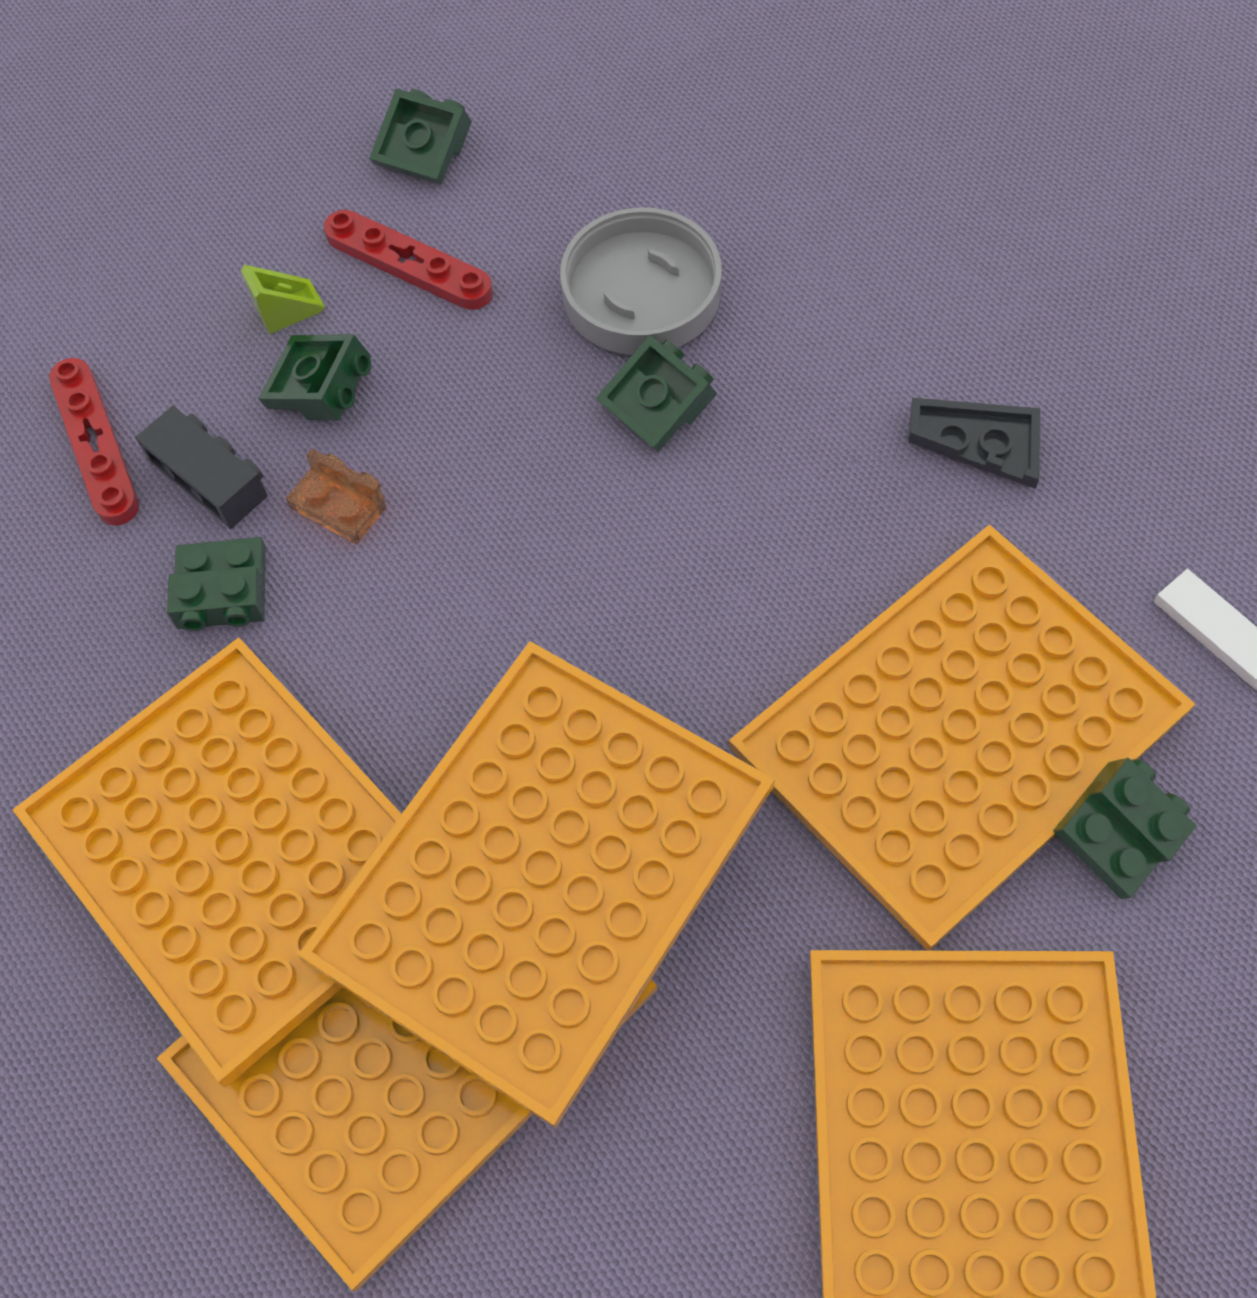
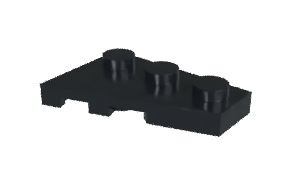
[908,398,1040,489]

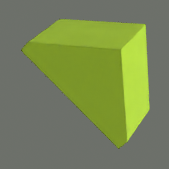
[241,264,325,334]

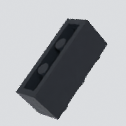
[135,406,268,529]

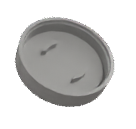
[560,207,722,355]

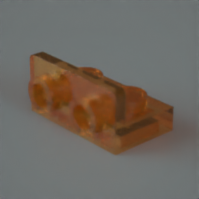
[285,449,386,545]

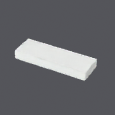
[1153,568,1257,691]

